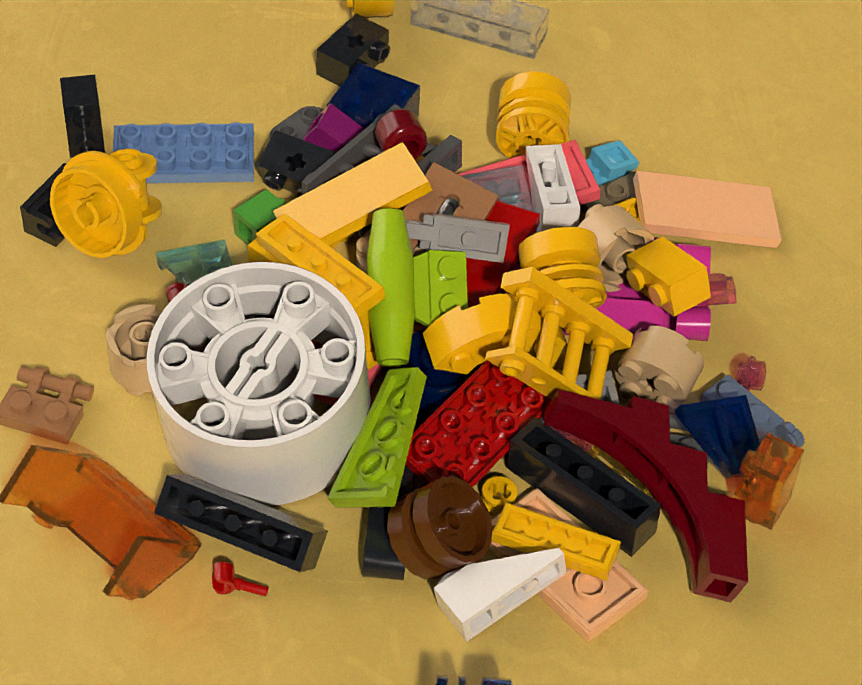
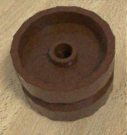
[387,476,492,579]

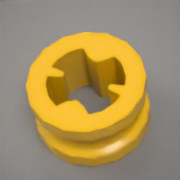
[481,476,518,516]

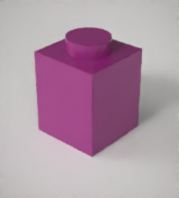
[302,103,363,152]

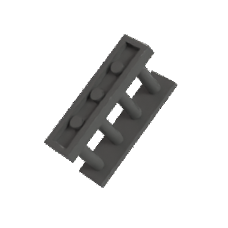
[302,104,462,239]

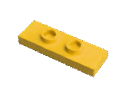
[492,502,621,581]

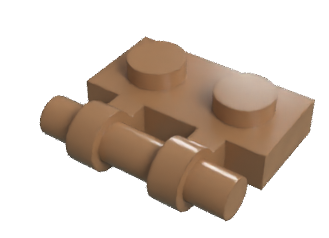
[0,366,94,444]

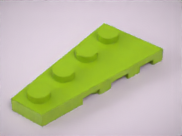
[327,367,427,508]

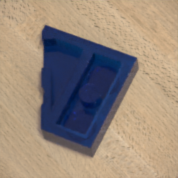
[674,395,767,479]

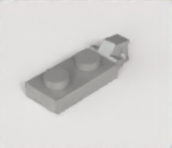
[406,213,510,263]

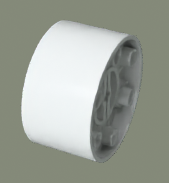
[147,262,371,506]

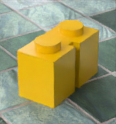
[626,236,711,317]

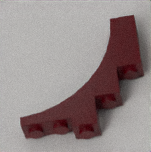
[544,389,749,603]

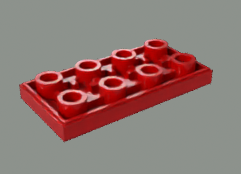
[466,201,540,308]
[405,360,551,487]

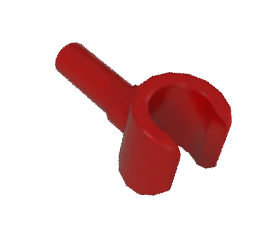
[212,562,269,597]

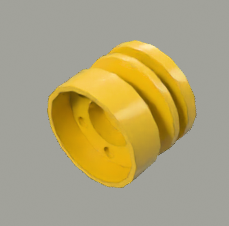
[496,71,571,159]
[518,227,607,309]

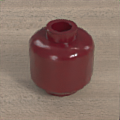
[375,109,428,160]

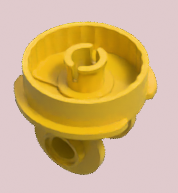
[50,149,162,258]

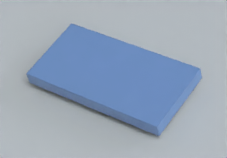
[113,122,254,183]

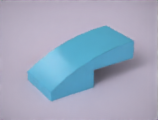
[585,140,639,186]

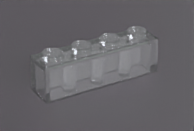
[410,0,549,59]

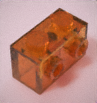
[734,433,804,530]

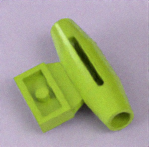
[367,208,468,366]

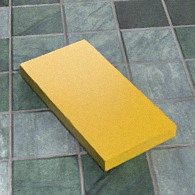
[273,142,433,246]

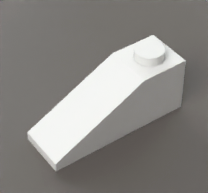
[525,144,580,232]
[434,548,567,642]

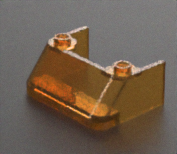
[0,445,202,600]

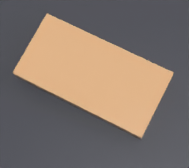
[633,171,782,248]
[489,488,649,643]

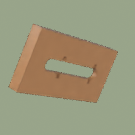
[366,162,499,274]

